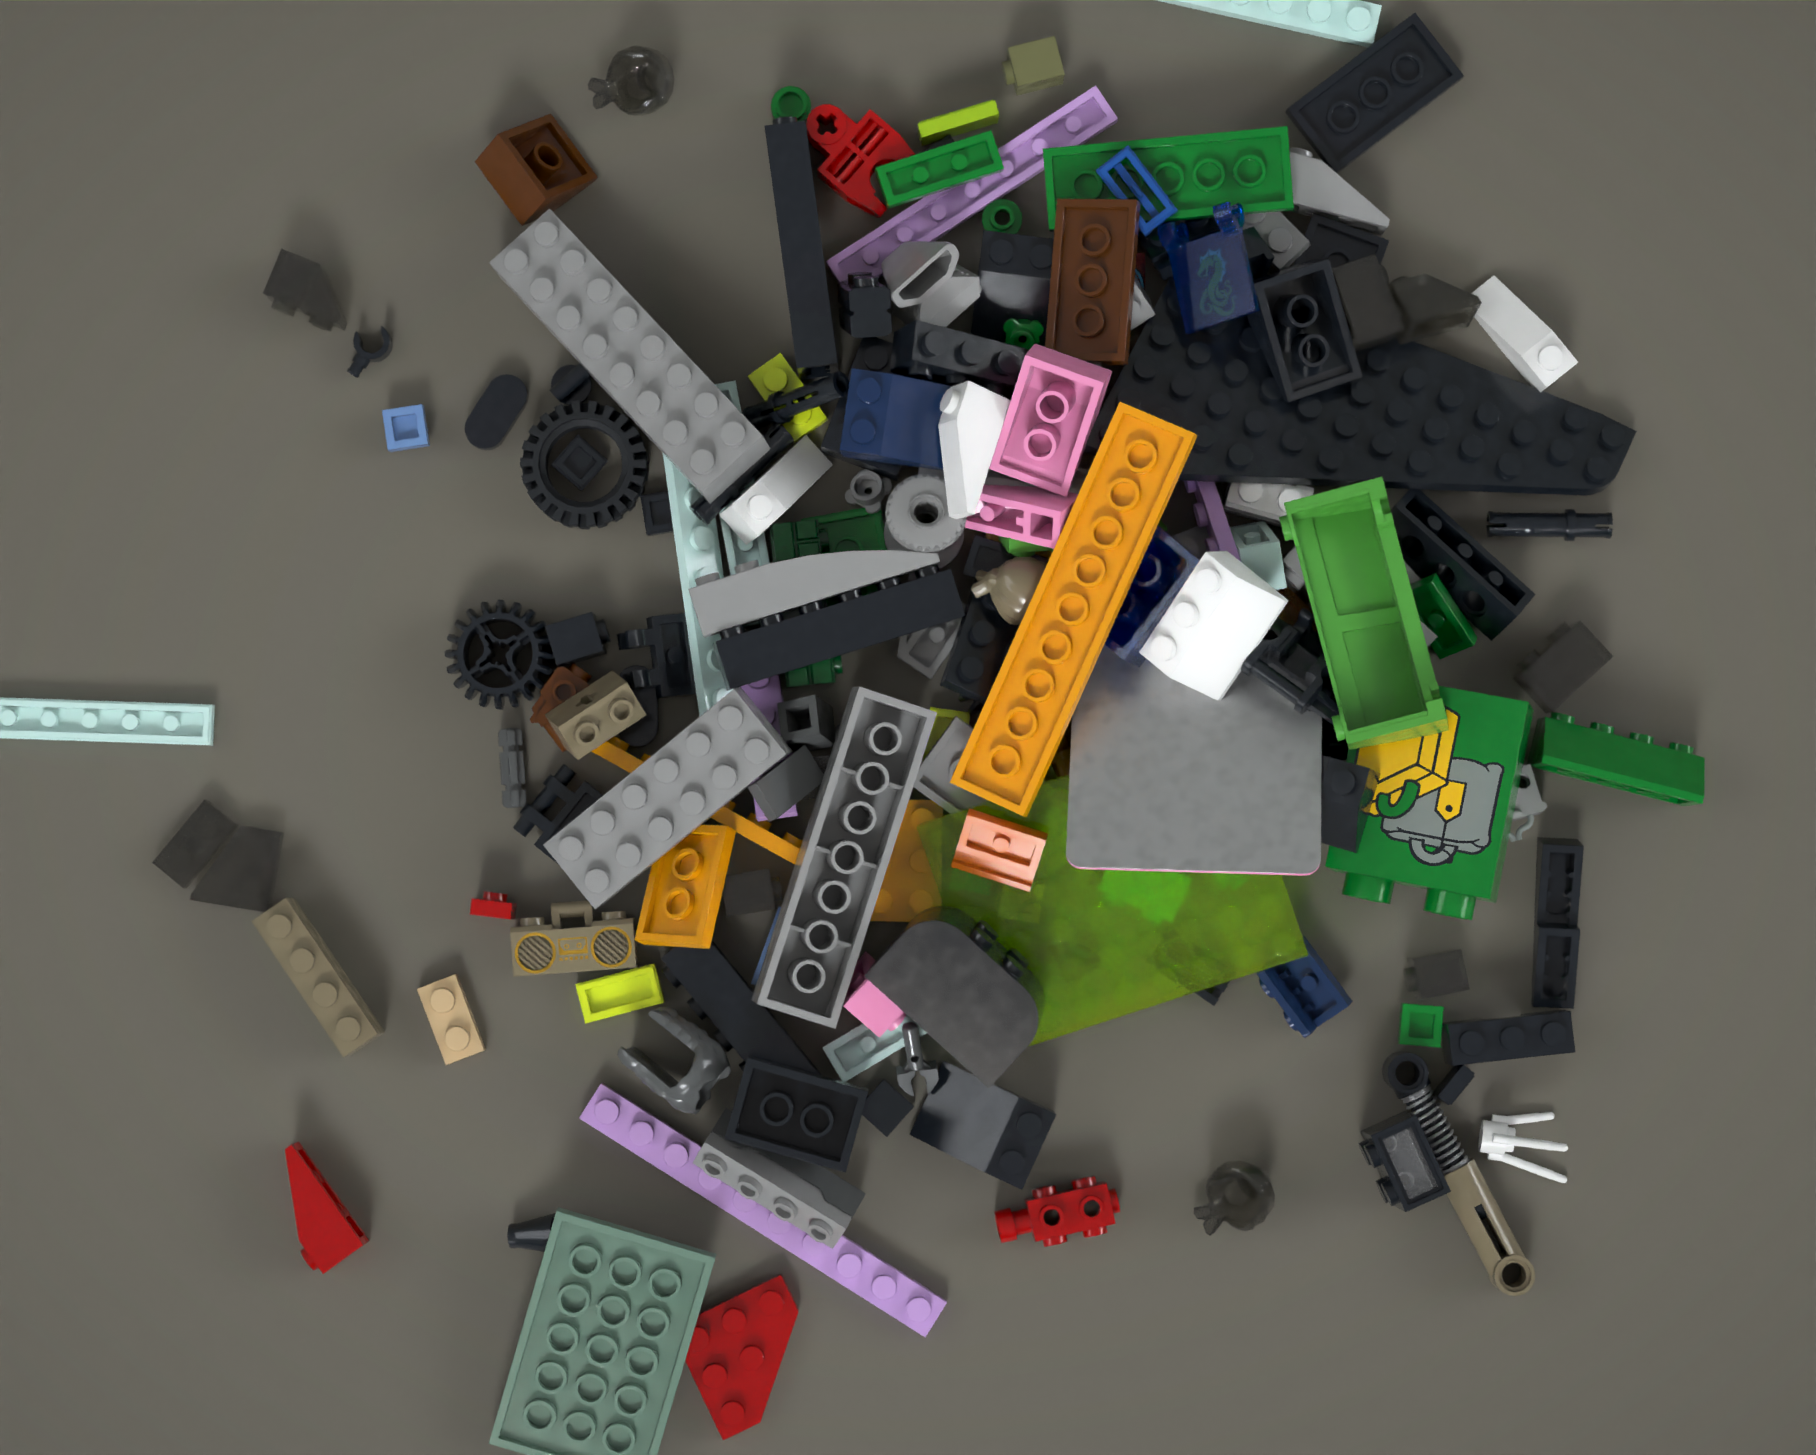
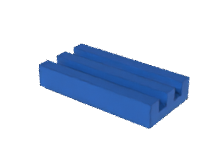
[1096,145,1178,237]

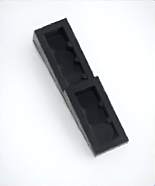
[1531,837,1584,1009]

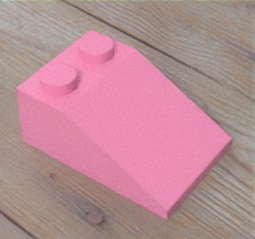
[989,344,1112,497]

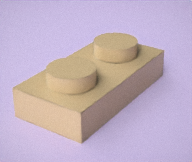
[417,974,486,1065]

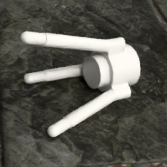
[1478,1112,1568,1183]

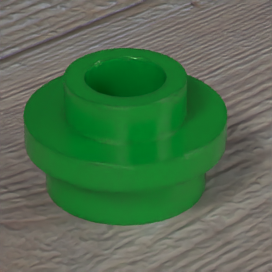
[982,199,1022,234]

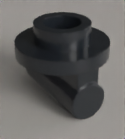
[550,363,592,405]

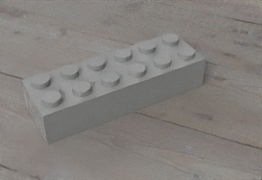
[543,687,792,909]

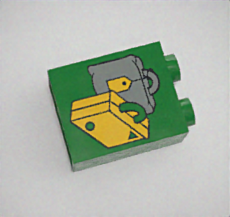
[1325,685,1534,920]

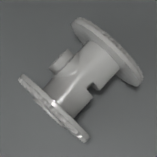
[884,474,967,569]

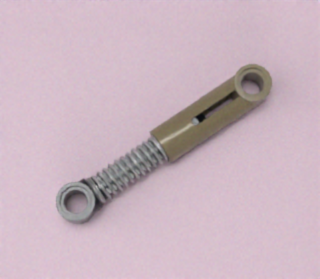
[1382,1051,1535,1296]

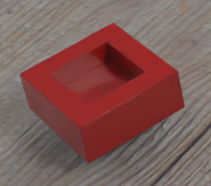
[470,891,517,920]

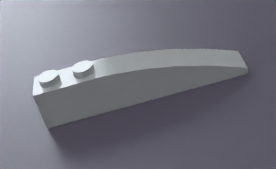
[688,550,940,638]

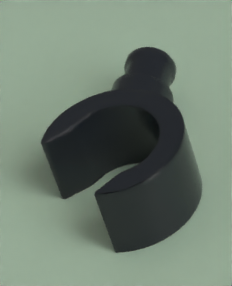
[347,326,393,378]

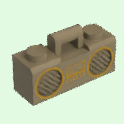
[510,900,640,977]

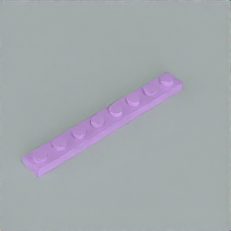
[826,85,1118,283]

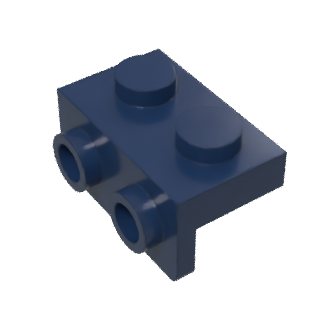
[1257,936,1353,1038]

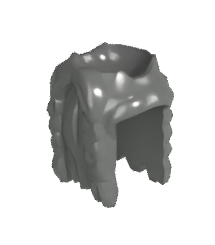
[617,1007,731,1115]

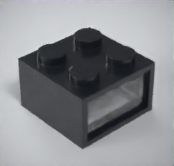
[1358,1111,1451,1212]

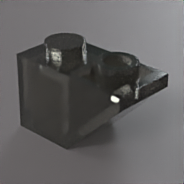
[263,249,348,332]

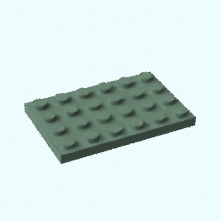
[489,1207,717,1455]

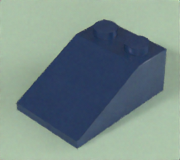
[840,368,952,471]

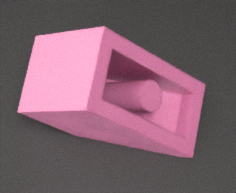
[843,952,906,1038]

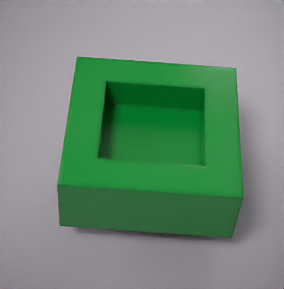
[1397,1003,1444,1048]

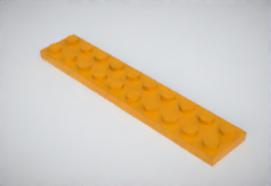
[950,402,1197,817]

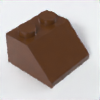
[474,114,598,226]

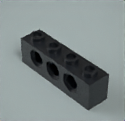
[1390,489,1536,641]

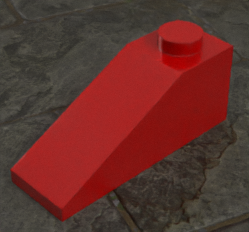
[285,1142,370,1274]

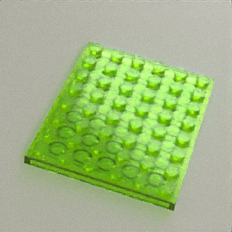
[917,774,1308,1047]

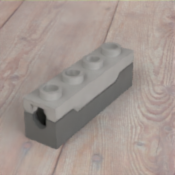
[693,1108,866,1249]

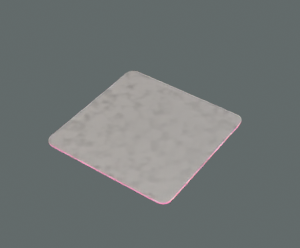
[1066,644,1322,876]

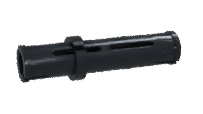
[742,371,849,430]
[689,422,794,525]
[1486,509,1613,541]

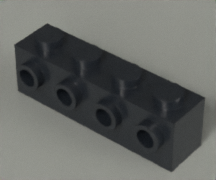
[890,320,1029,400]

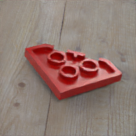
[685,1273,799,1440]

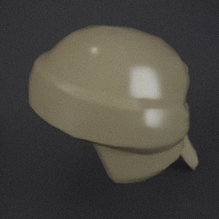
[971,557,1047,625]

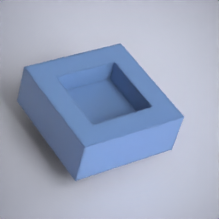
[382,404,430,452]

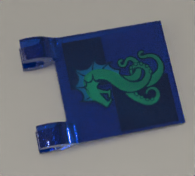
[1158,202,1260,334]

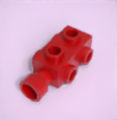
[994,1176,1120,1247]

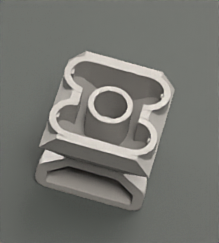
[881,241,982,327]

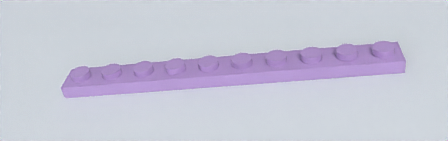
[579,1083,947,1337]

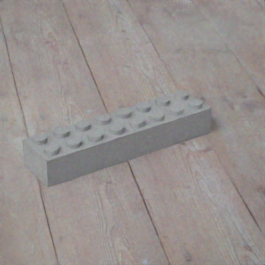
[489,208,771,504]
[751,686,937,1029]

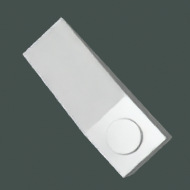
[1461,275,1578,393]
[938,381,1011,519]
[719,435,833,545]

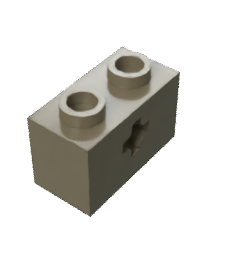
[545,670,646,760]

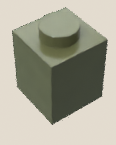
[1001,36,1065,96]

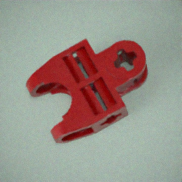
[806,104,916,218]

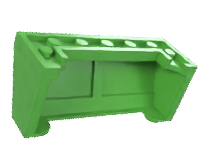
[1279,476,1449,750]

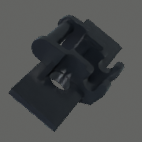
[1241,608,1339,726]

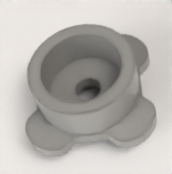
[845,469,893,514]

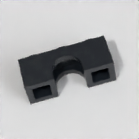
[1442,1010,1575,1066]

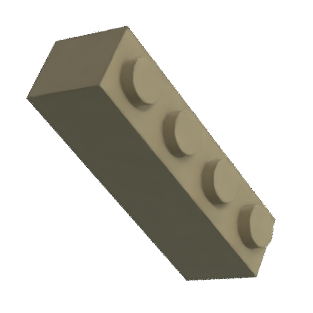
[252,898,385,1057]

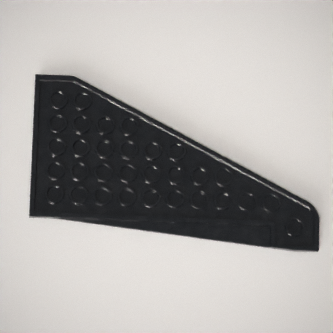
[1084,261,1637,496]

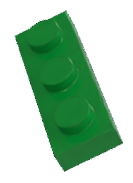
[875,130,1004,209]

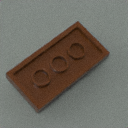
[1045,199,1140,365]

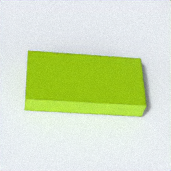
[917,99,999,146]

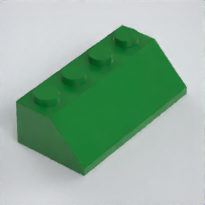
[1526,712,1705,806]

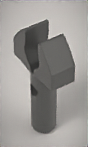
[896,1022,939,1096]

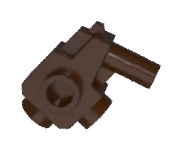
[530,662,592,753]

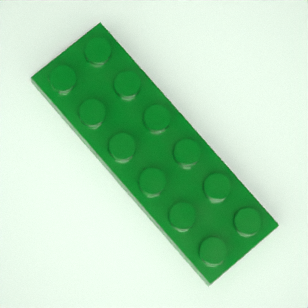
[1043,126,1294,232]

